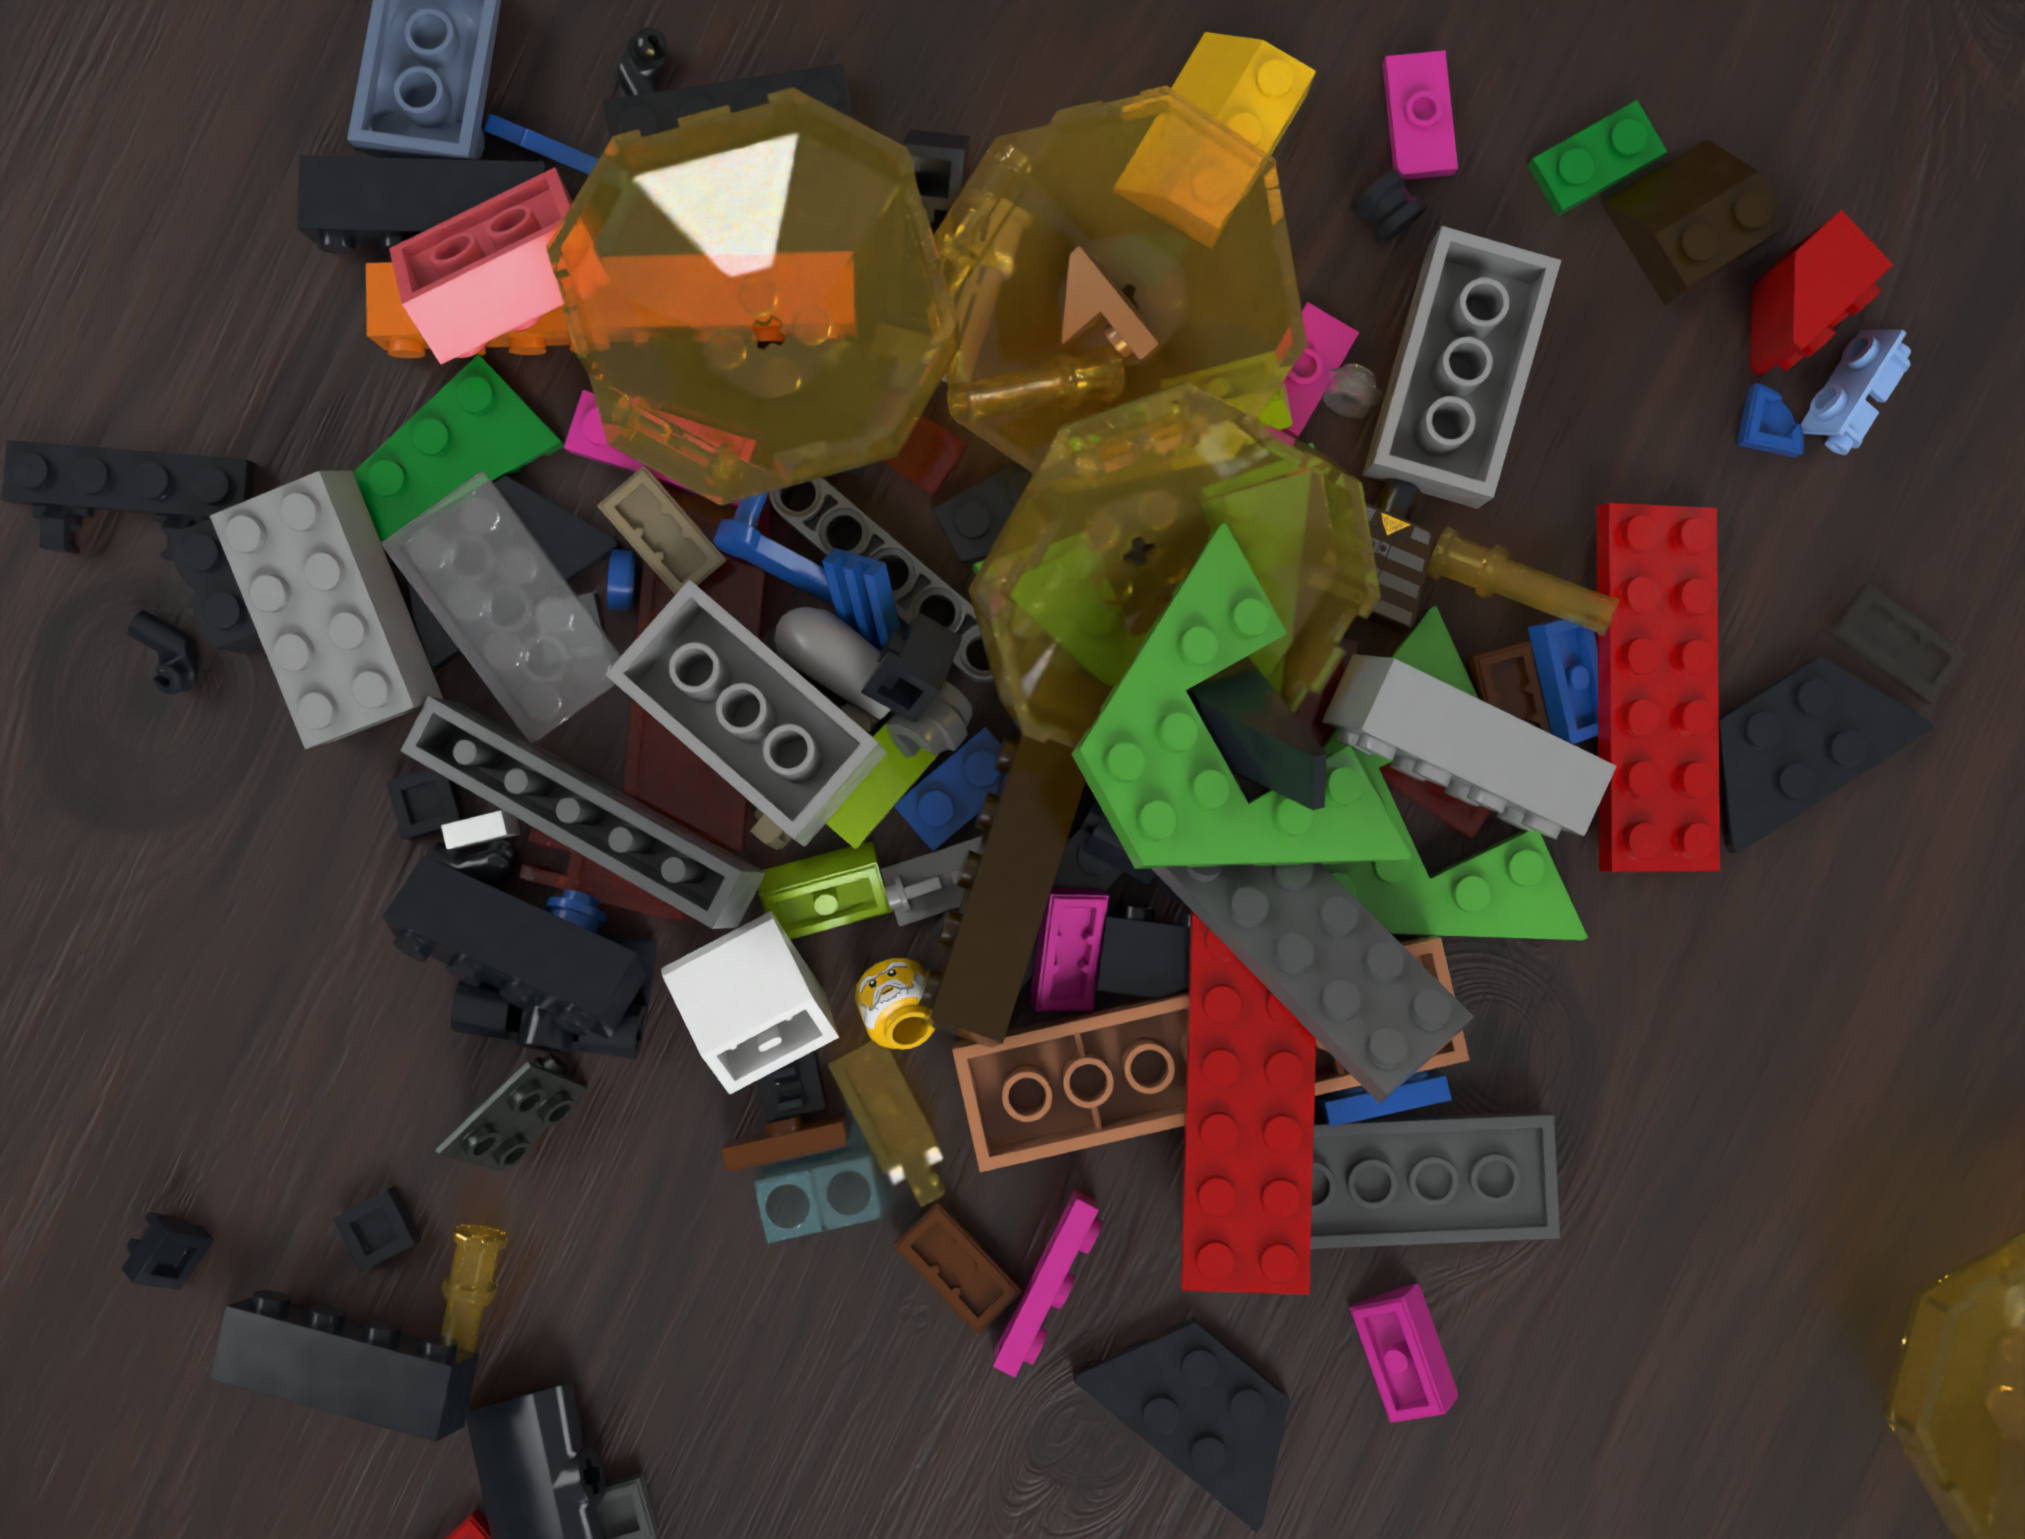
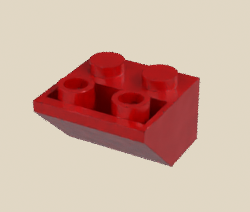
[1749,209,1893,377]

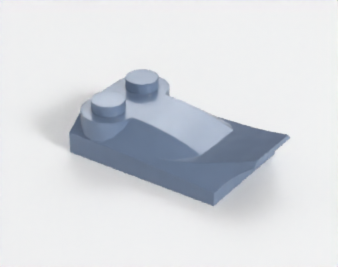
[347,0,501,160]

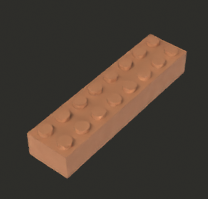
[952,935,1469,1172]

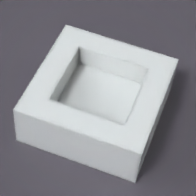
[441,810,521,849]

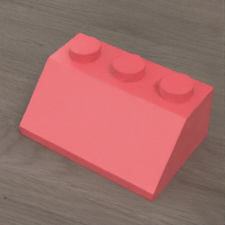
[389,167,610,365]

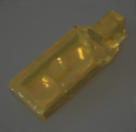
[828,1040,945,1207]

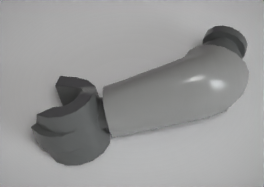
[762,607,972,758]

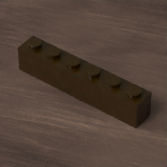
[917,664,1113,1048]

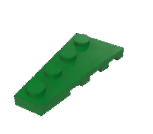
[353,354,565,548]

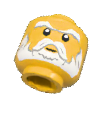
[854,958,935,1050]

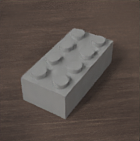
[1362,226,1561,509]
[210,471,443,749]
[605,579,887,846]
[1322,654,1617,839]

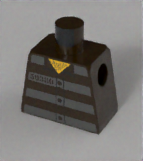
[1299,479,1434,634]

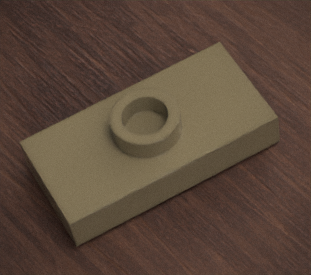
[597,465,728,595]

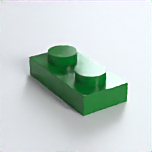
[1527,100,1667,217]

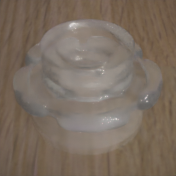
[1323,364,1382,419]

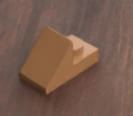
[1062,246,1165,360]

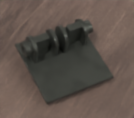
[435,1053,589,1172]

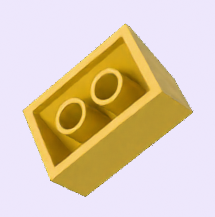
[1113,32,1316,248]

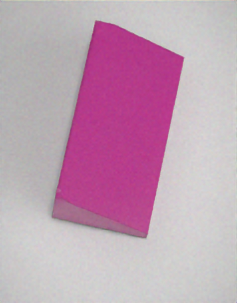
[1349,1283,1458,1423]

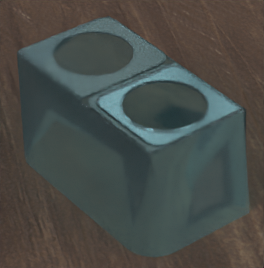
[754,1144,889,1244]

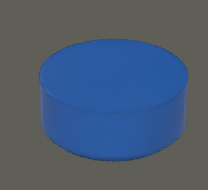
[607,549,637,611]

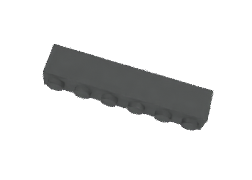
[401,696,766,929]

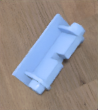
[1800,330,1911,455]

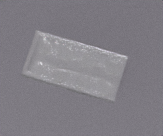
[380,471,622,745]

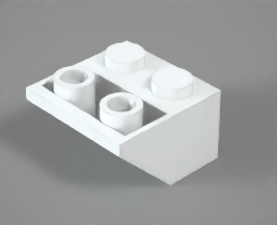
[661,911,839,1094]

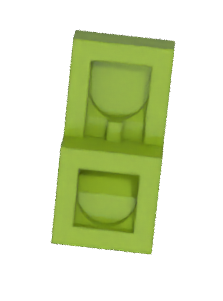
[826,723,939,849]

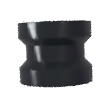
[1350,168,1428,246]

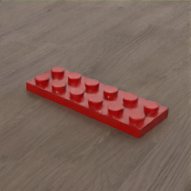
[1596,503,1720,872]
[1180,910,1316,1295]

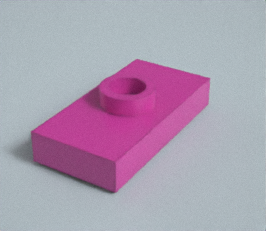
[1382,50,1458,180]
[1278,302,1360,439]
[1029,888,1109,1011]

